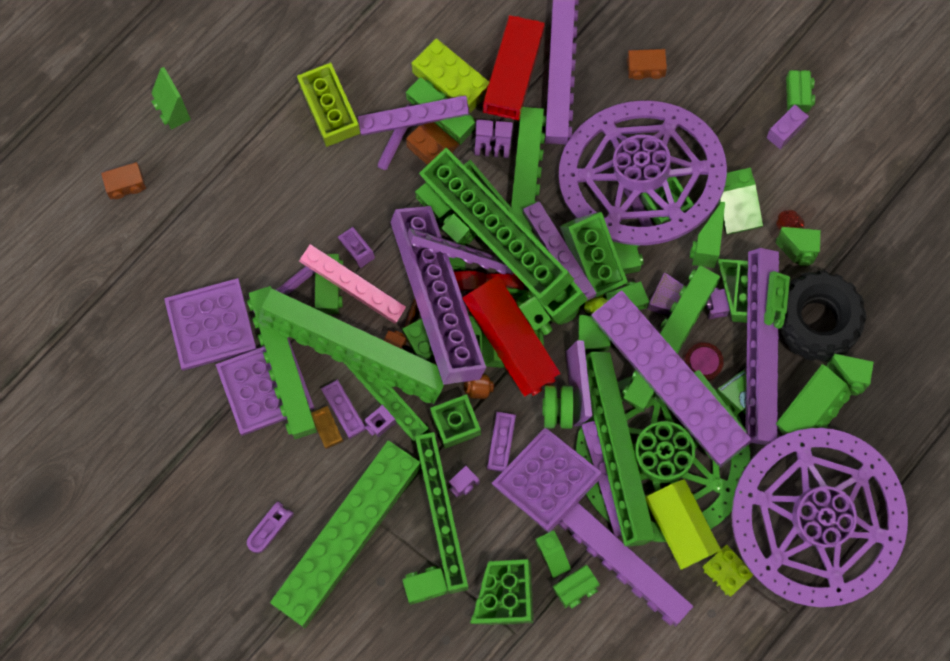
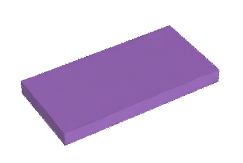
[566,340,592,426]

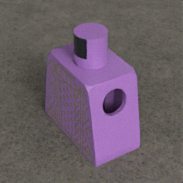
[648,273,684,316]

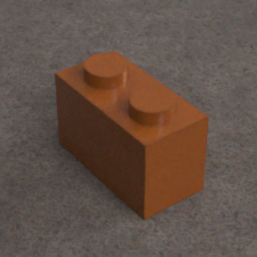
[627,49,667,80]
[101,162,147,199]

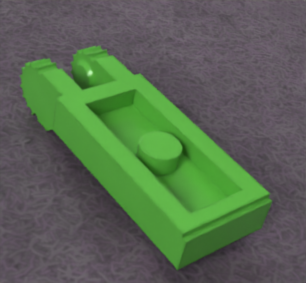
[764,271,790,329]

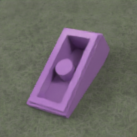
[338,227,375,268]

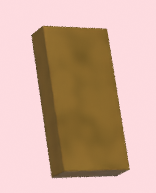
[311,406,343,449]

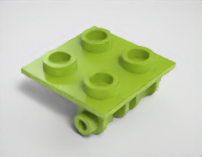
[702,545,753,597]

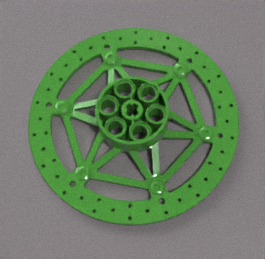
[576,376,750,543]

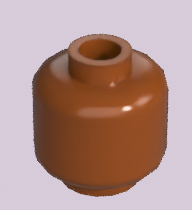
[464,374,494,399]

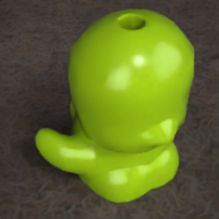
[584,294,608,316]

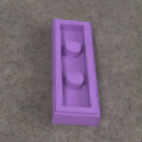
[321,379,366,439]
[487,412,516,472]

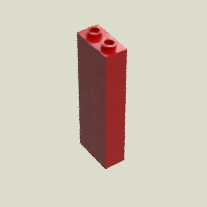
[483,15,545,120]
[462,275,560,397]

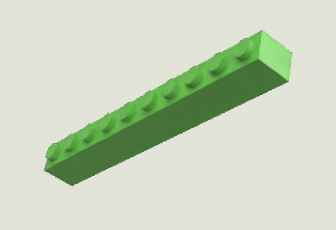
[586,352,655,546]

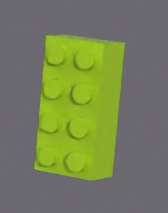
[411,38,489,113]
[297,63,361,147]

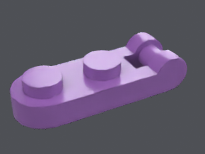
[247,501,294,553]

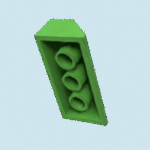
[560,212,628,298]
[776,364,852,447]

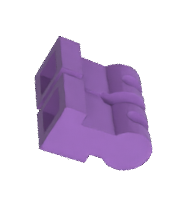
[475,120,513,158]

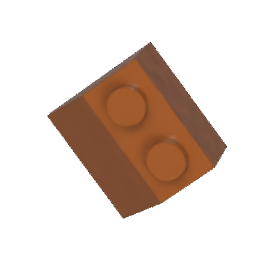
[406,122,459,165]

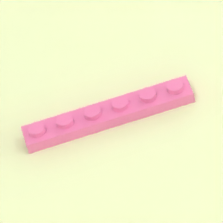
[299,244,406,324]

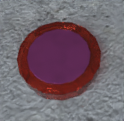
[685,343,724,381]

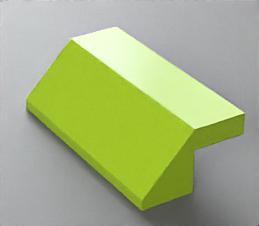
[645,479,721,570]

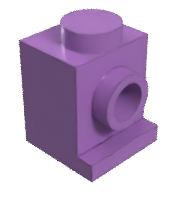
[706,288,730,319]
[365,405,396,437]
[449,466,480,498]

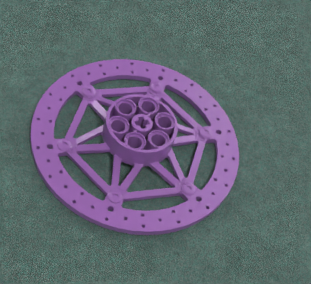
[559,101,727,245]
[732,428,908,607]

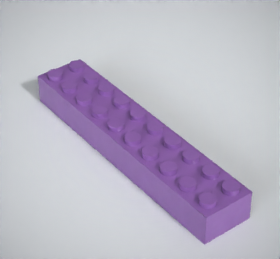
[390,206,486,385]
[592,290,751,468]

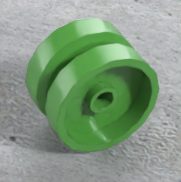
[542,385,573,429]

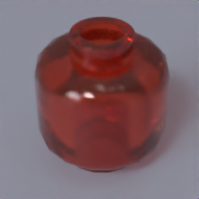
[776,210,805,230]

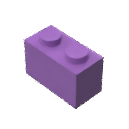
[767,105,809,150]

